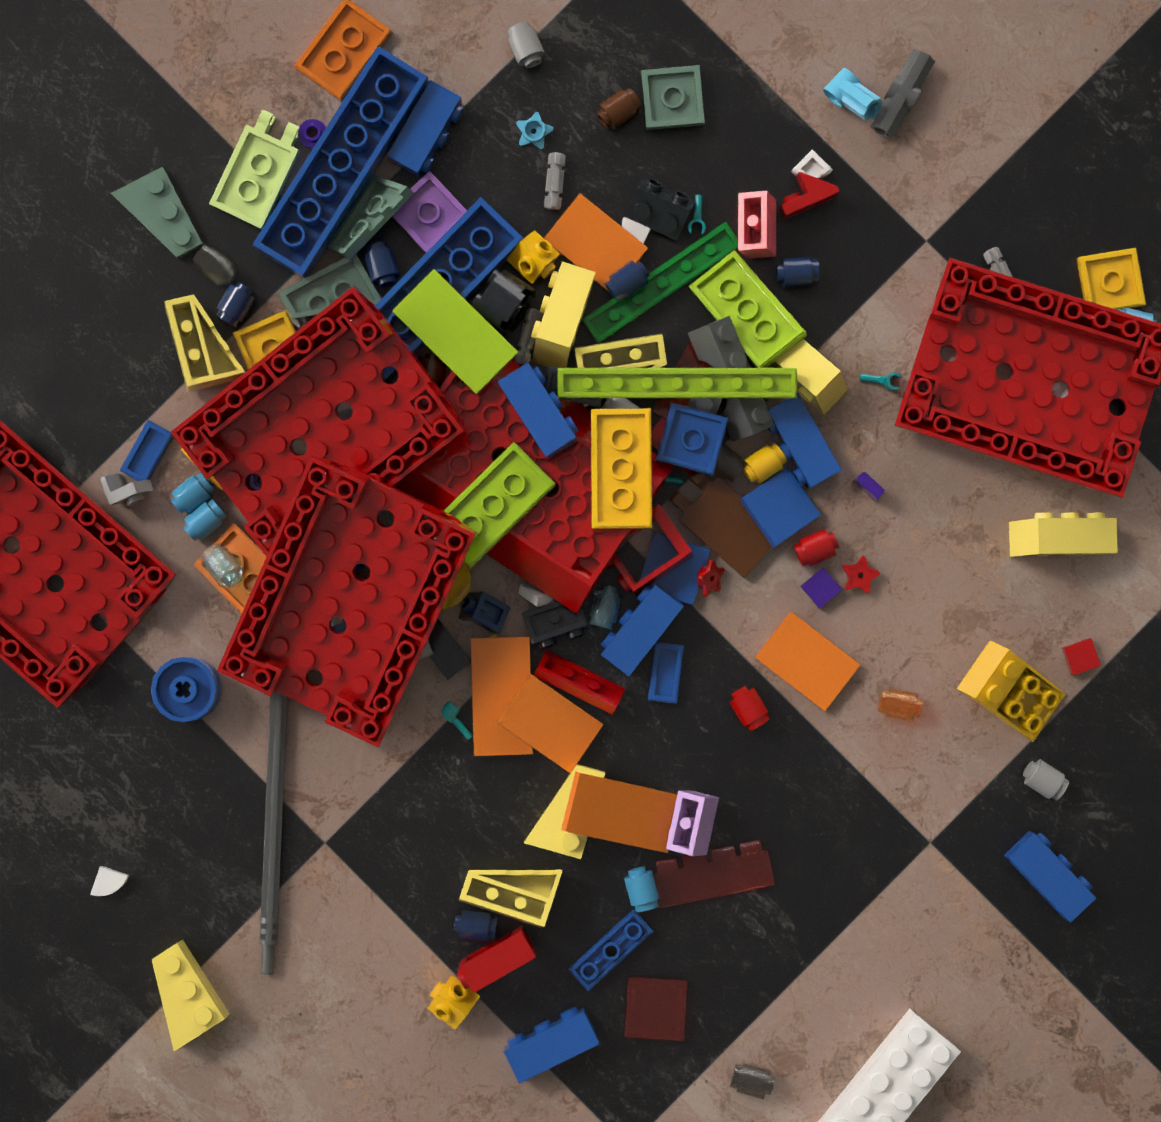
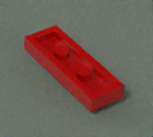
[533,650,625,715]

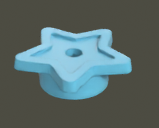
[516,112,553,149]

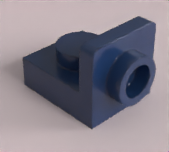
[458,591,511,634]

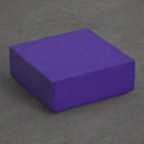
[853,472,884,501]
[800,568,842,609]

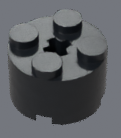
[471,269,536,338]

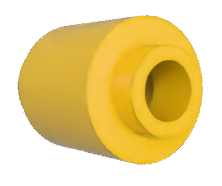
[742,443,787,484]

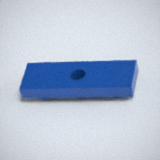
[568,909,654,991]

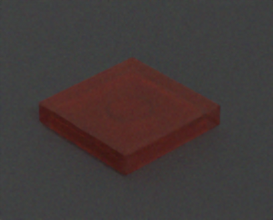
[625,977,687,1041]

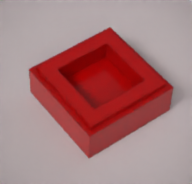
[1062,638,1101,675]

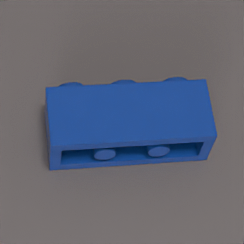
[387,80,464,179]
[498,362,579,460]
[768,394,841,490]
[601,583,684,676]
[1004,831,1096,923]
[504,1007,600,1084]

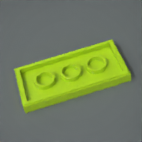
[689,250,807,368]
[392,269,518,395]
[444,442,556,568]

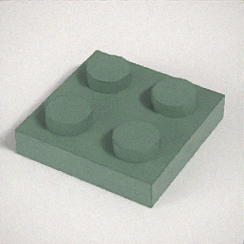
[641,65,705,130]

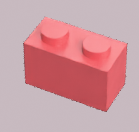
[738,191,776,259]

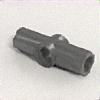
[870,49,935,139]

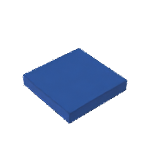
[656,403,729,476]
[739,467,821,548]
[639,532,711,605]

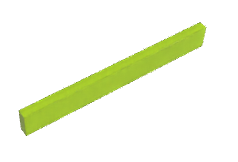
[558,368,797,398]

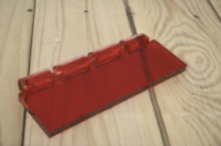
[653,840,775,909]

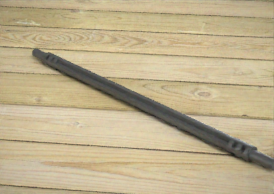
[259,692,288,975]

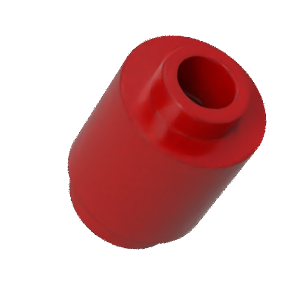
[793,529,839,567]
[729,685,770,731]

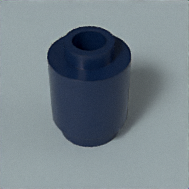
[364,241,400,287]
[776,257,819,288]
[605,260,650,302]
[215,282,255,328]
[454,909,498,943]

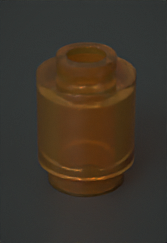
[878,688,923,722]

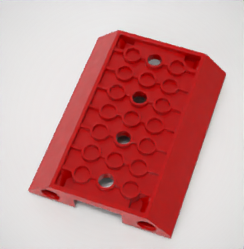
[894,258,1161,498]
[170,286,465,557]
[392,360,675,614]
[0,420,177,708]
[217,456,476,748]

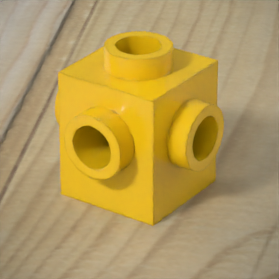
[507,230,560,284]
[427,975,480,1030]

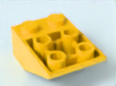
[957,640,1066,742]

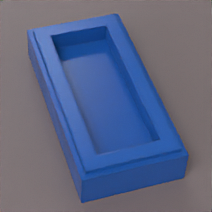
[119,420,174,481]
[648,642,684,704]

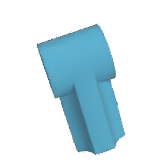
[823,68,883,121]

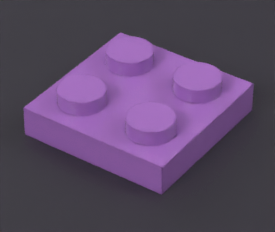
[392,171,467,253]

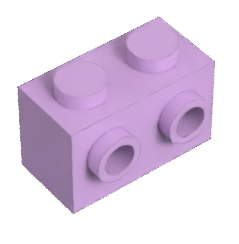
[666,791,719,856]

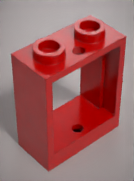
[609,504,694,596]
[457,925,537,993]

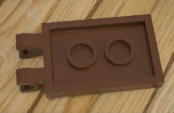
[669,471,772,578]

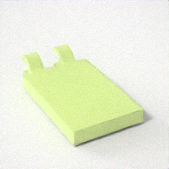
[209,110,300,229]

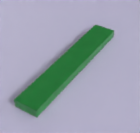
[582,222,738,344]

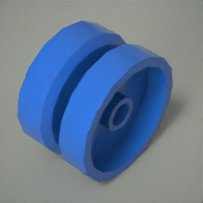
[151,657,222,722]

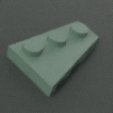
[111,167,204,259]
[327,175,414,260]
[277,254,381,320]

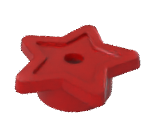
[842,556,880,594]
[697,559,725,597]

